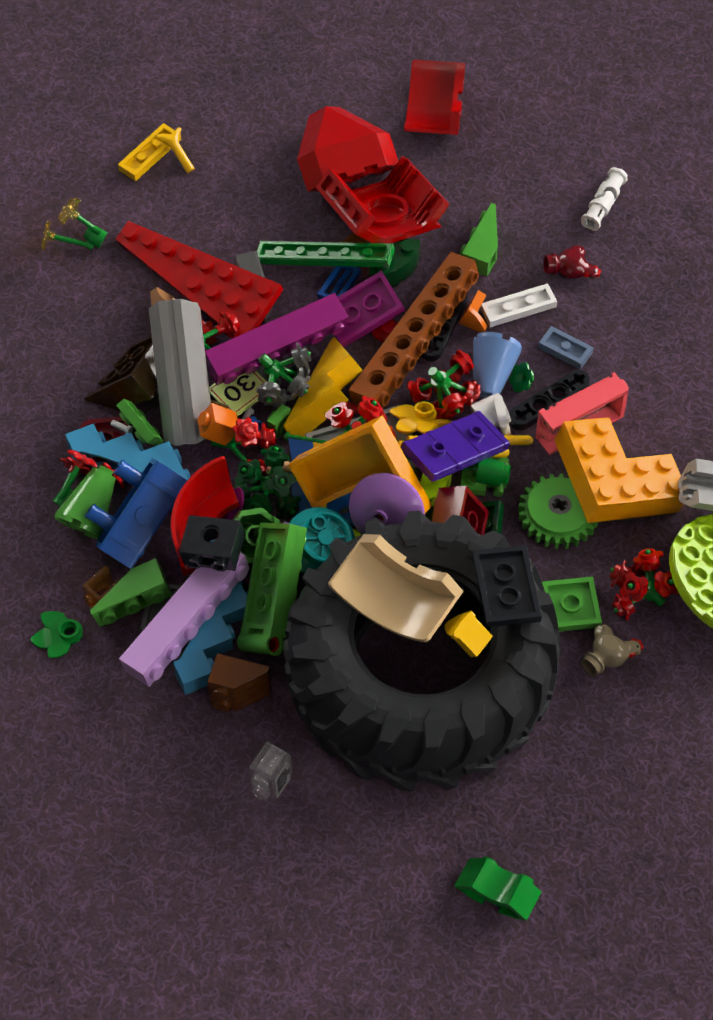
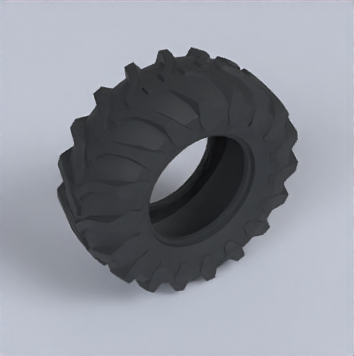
[284,510,560,791]

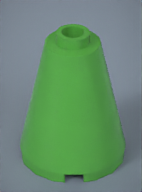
[54,465,116,540]

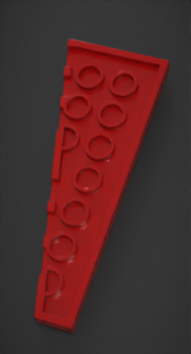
[116,221,284,336]

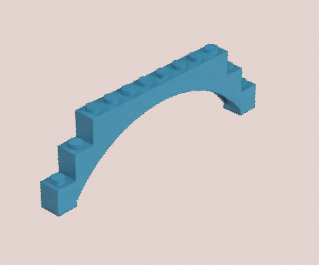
[65,424,248,695]

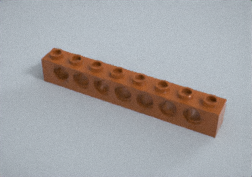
[349,252,479,408]

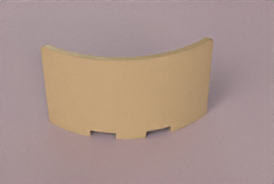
[328,534,463,642]

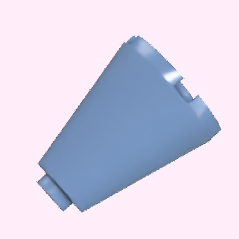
[473,332,522,401]

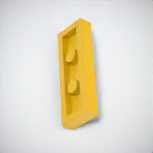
[118,123,181,181]

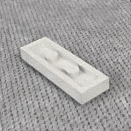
[481,283,557,327]

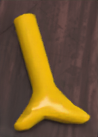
[155,128,195,173]

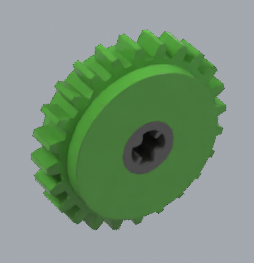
[518,473,598,549]

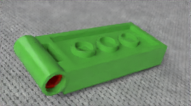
[237,523,307,656]

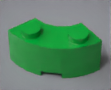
[454,856,542,921]

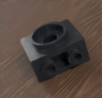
[179,515,245,572]

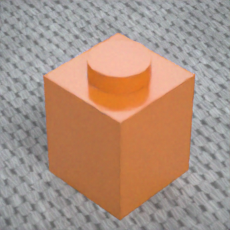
[197,403,237,445]

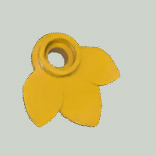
[390,402,437,434]

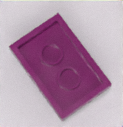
[335,271,406,348]

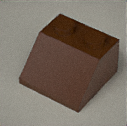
[207,654,272,712]

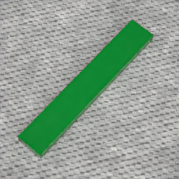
[257,241,395,268]

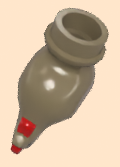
[581,624,644,676]

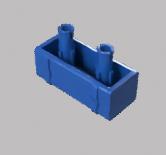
[84,458,187,569]

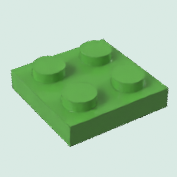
[542,577,602,632]

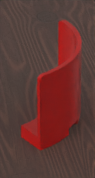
[404,59,466,135]
[171,456,240,576]

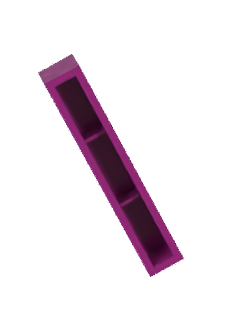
[205,293,349,386]

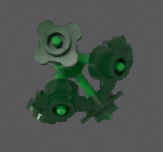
[233,446,301,519]

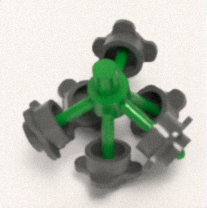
[256,342,311,409]

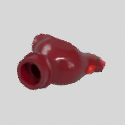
[543,245,601,279]

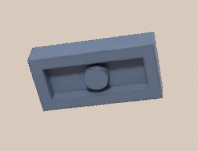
[538,326,594,370]

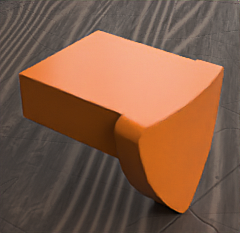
[458,290,487,332]

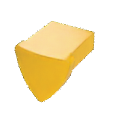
[445,611,493,657]

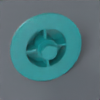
[289,507,355,574]

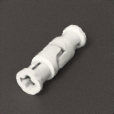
[581,167,627,231]

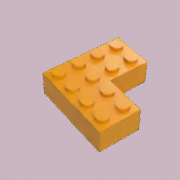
[288,415,432,520]
[554,417,684,523]

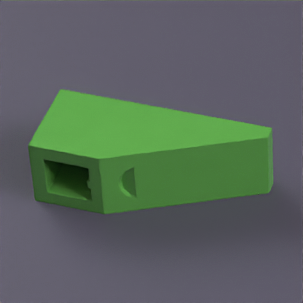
[459,203,498,277]
[90,558,172,626]

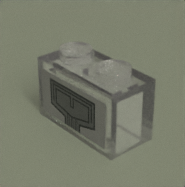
[249,741,292,802]

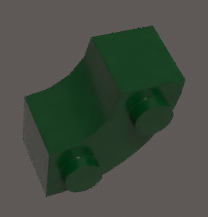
[369,239,420,288]

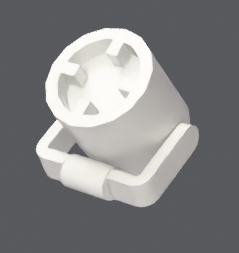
[470,393,511,435]

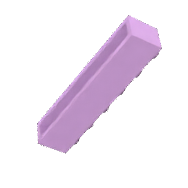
[119,553,250,687]

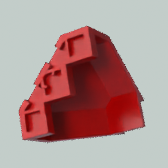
[297,106,398,192]

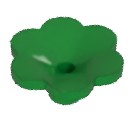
[509,362,534,393]

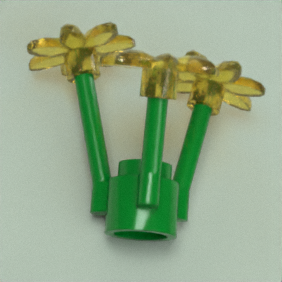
[41,197,108,251]

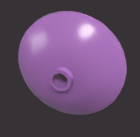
[349,473,425,534]

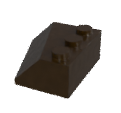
[84,335,158,411]

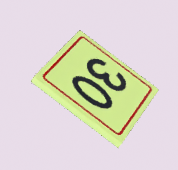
[209,371,267,417]

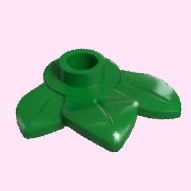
[30,611,83,658]

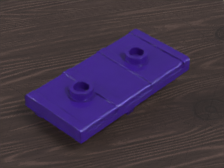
[400,411,510,482]

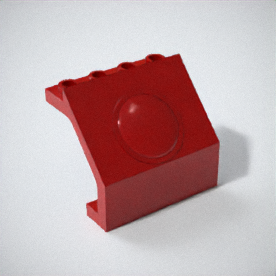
[316,156,450,244]

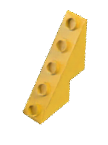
[283,337,363,437]

